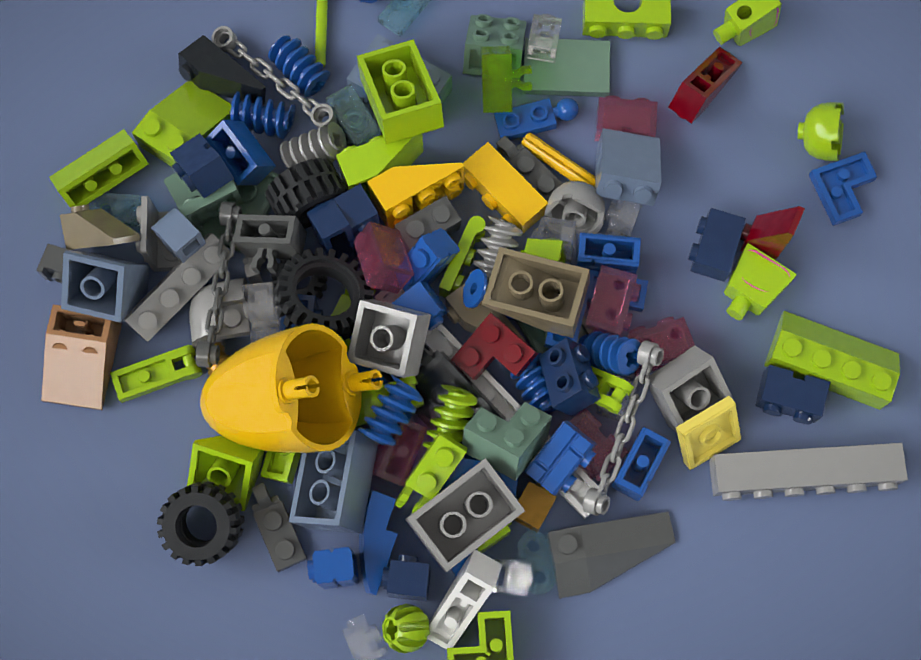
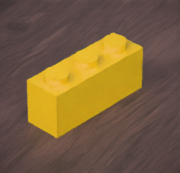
[463,142,548,235]

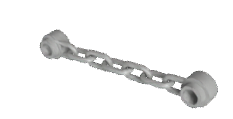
[212,26,337,128]
[583,340,664,516]

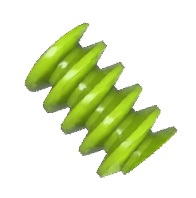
[423,385,478,449]

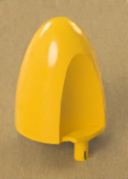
[200,323,383,453]

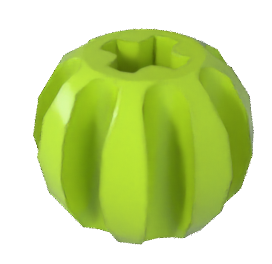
[382,604,430,653]

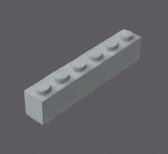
[709,443,908,501]

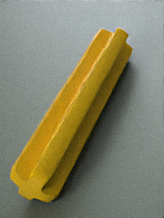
[521,133,595,187]

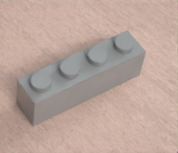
[124,233,230,342]

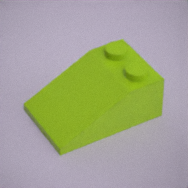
[132,81,231,167]

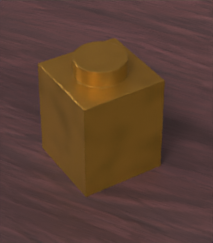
[514,481,557,533]

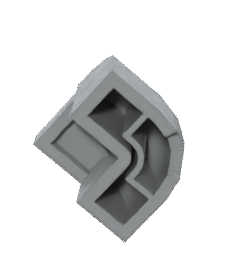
[189,278,252,350]

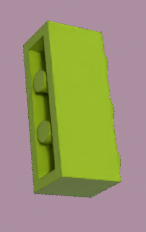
[49,129,149,207]

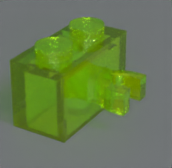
[481,46,532,113]

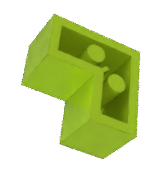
[447,610,514,660]

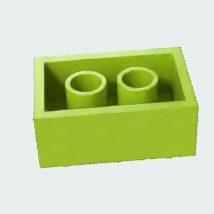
[356,39,444,144]

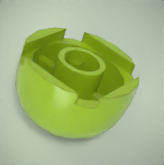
[798,102,844,161]

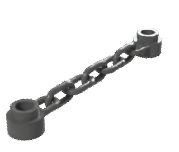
[196,202,242,367]

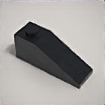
[178,35,266,105]

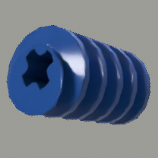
[268,35,331,97]
[230,92,296,139]
[577,331,641,376]
[510,352,556,414]
[357,375,423,446]

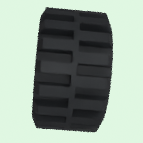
[265,158,348,228]
[157,481,245,566]

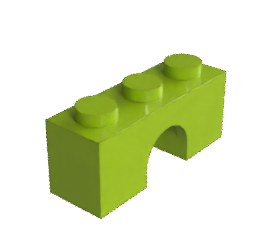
[582,0,671,40]

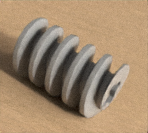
[280,122,347,168]
[469,216,523,281]

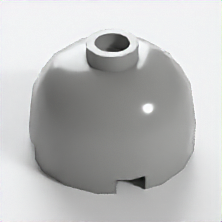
[545,181,605,238]

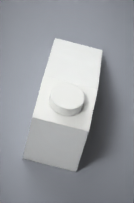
[427,550,502,649]

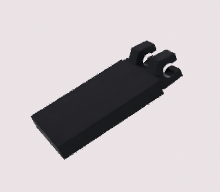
[390,343,506,444]

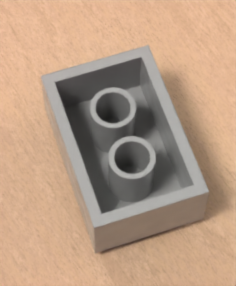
[405,458,525,572]

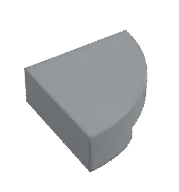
[242,257,263,286]

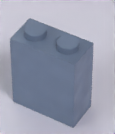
[595,128,662,206]

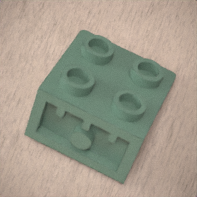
[463,14,527,80]
[164,173,243,227]

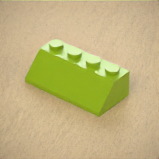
[764,311,900,410]

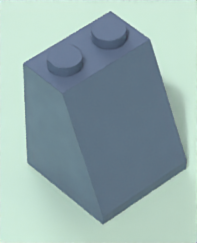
[61,250,150,323]

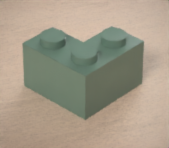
[462,402,552,481]

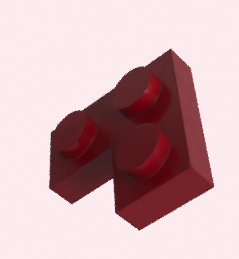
[451,312,538,380]

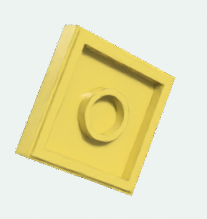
[676,396,741,470]

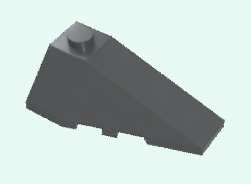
[546,512,676,599]

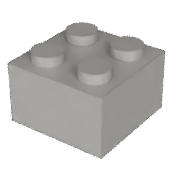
[348,299,431,378]
[649,346,733,433]

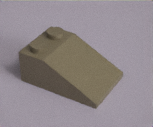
[482,247,590,338]

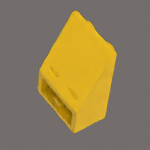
[367,162,464,231]

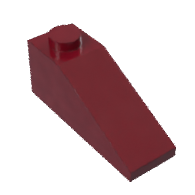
[668,46,743,124]
[740,206,805,260]

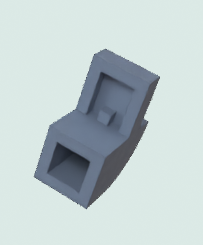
[151,208,206,263]

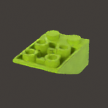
[336,134,424,200]

